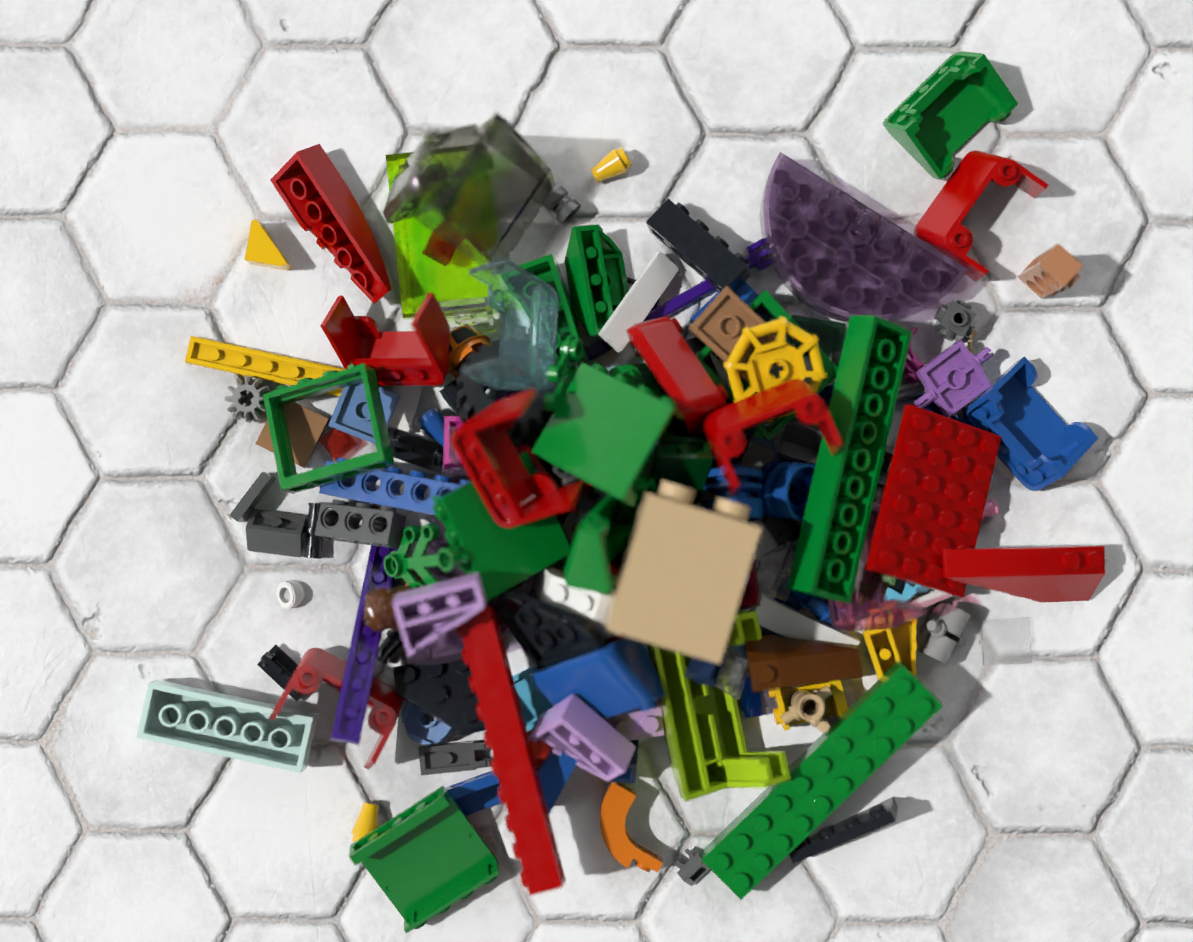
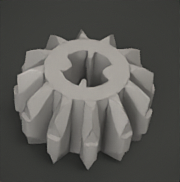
[225,376,271,423]

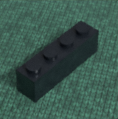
[646,199,751,293]

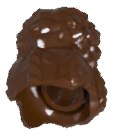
[364,586,415,632]

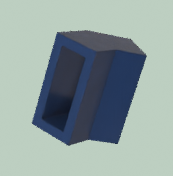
[684,651,727,687]

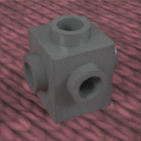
[933,300,977,341]

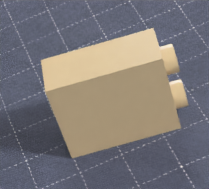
[603,480,762,664]

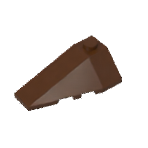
[744,635,863,694]

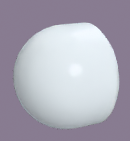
[276,580,305,609]

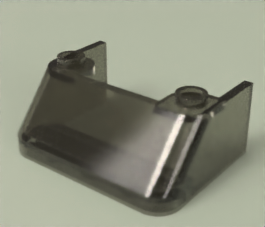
[383,124,493,224]

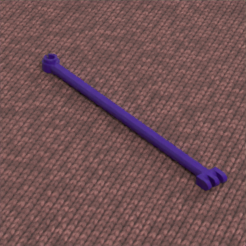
[494,239,776,402]

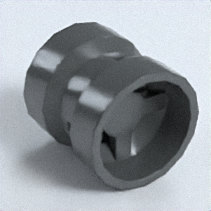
[543,186,581,224]

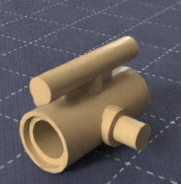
[780,685,833,733]

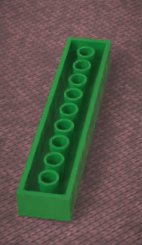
[787,315,912,604]
[701,660,943,900]

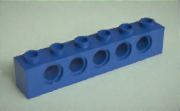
[319,457,470,516]

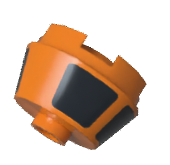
[448,325,491,379]

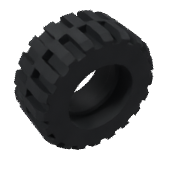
[456,339,559,448]

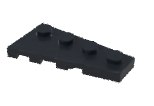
[789,797,898,863]

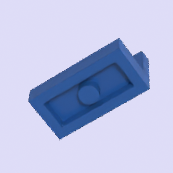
[446,770,501,816]

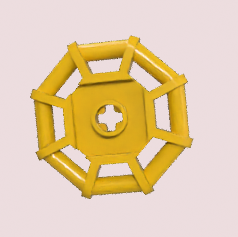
[723,317,828,423]

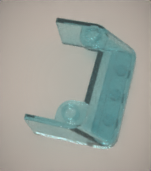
[462,257,558,391]

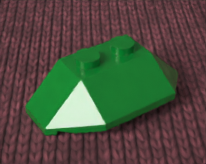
[565,224,629,336]

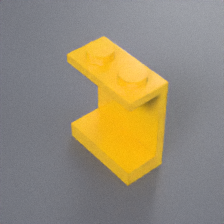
[768,681,848,731]

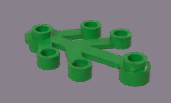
[544,335,583,411]
[384,523,463,588]

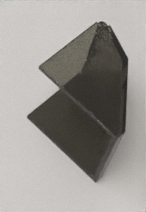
[414,112,556,274]

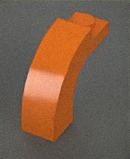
[600,781,663,873]

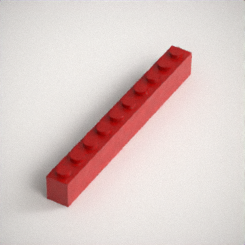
[455,606,566,896]

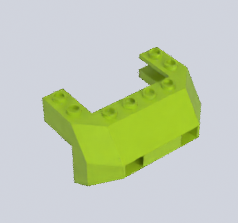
[648,611,790,802]

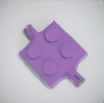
[914,340,994,417]

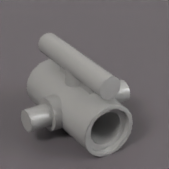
[917,601,971,665]

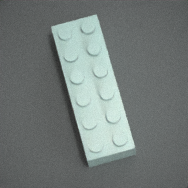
[137,680,318,773]

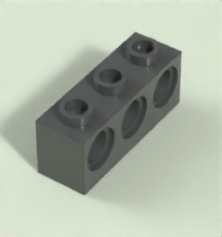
[315,500,406,549]

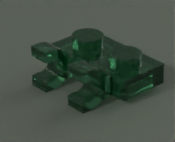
[786,315,846,361]

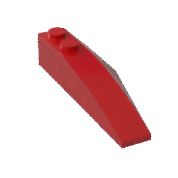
[270,144,392,304]
[942,546,1105,603]

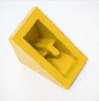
[244,219,292,271]

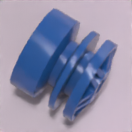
[754,460,816,522]
[704,465,763,521]

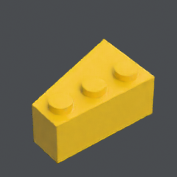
[861,613,917,681]

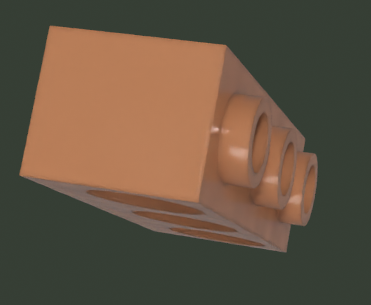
[1018,243,1084,299]

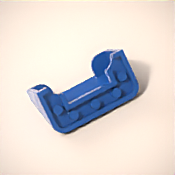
[963,356,1099,491]
[530,636,665,719]

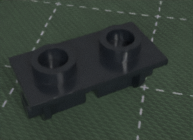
[390,430,444,473]
[257,644,304,702]

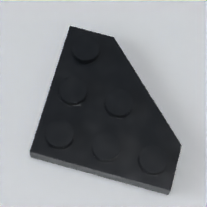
[491,590,605,667]
[393,652,486,736]

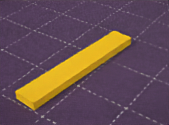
[185,336,345,396]

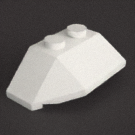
[533,566,617,641]

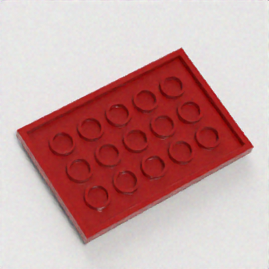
[865,405,1001,598]

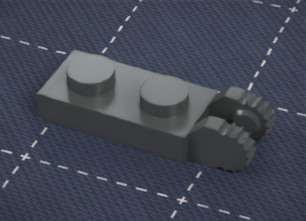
[418,741,494,775]

